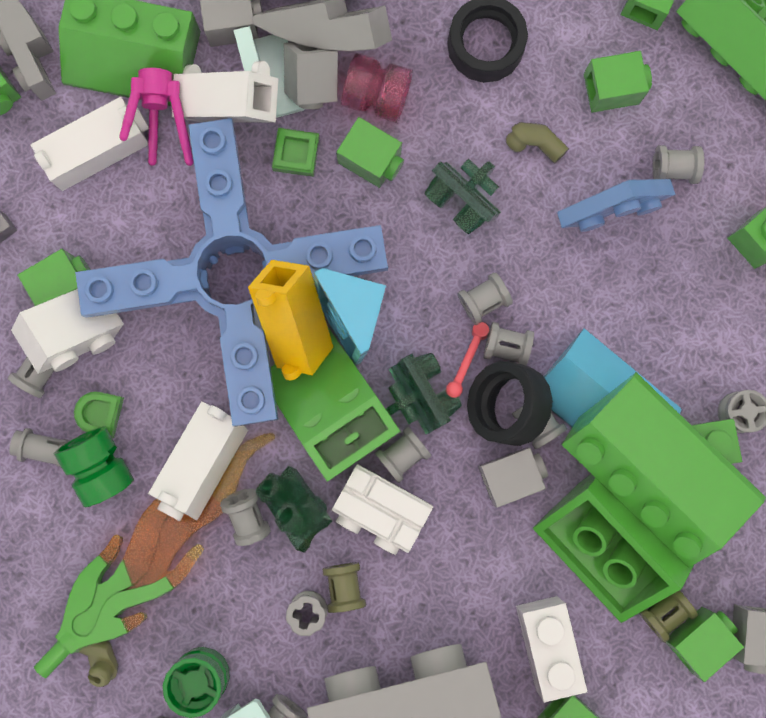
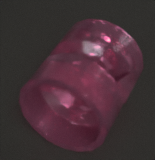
[341,53,413,123]

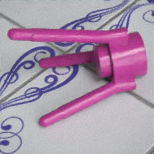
[119,68,194,166]

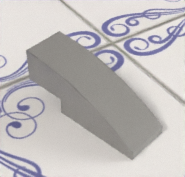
[251,0,392,51]

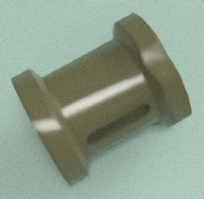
[322,562,366,613]
[639,590,698,643]

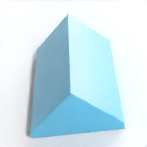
[314,268,386,366]
[543,329,682,427]

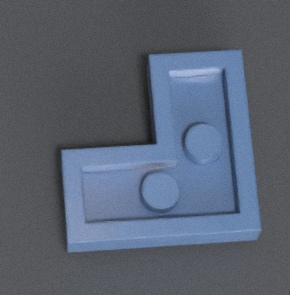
[557,179,676,232]

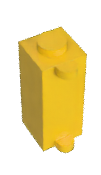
[248,260,334,381]

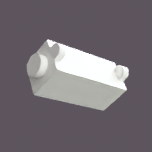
[172,61,278,123]
[30,97,149,191]
[148,401,248,521]

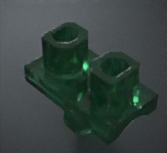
[424,159,501,234]
[386,353,462,435]
[255,466,332,553]

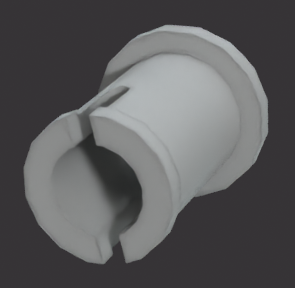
[9,428,69,467]

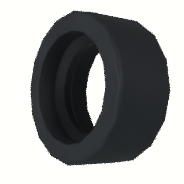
[447,0,528,83]
[467,361,553,446]

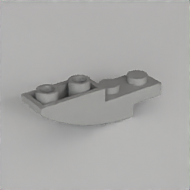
[0,0,56,101]

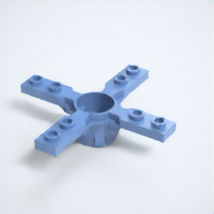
[75,118,388,427]

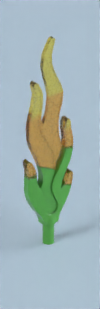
[34,433,275,678]

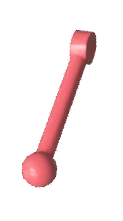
[446,322,489,398]

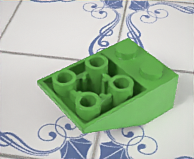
[271,328,401,482]

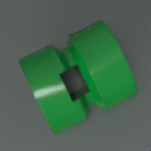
[53,426,134,507]
[163,647,230,718]

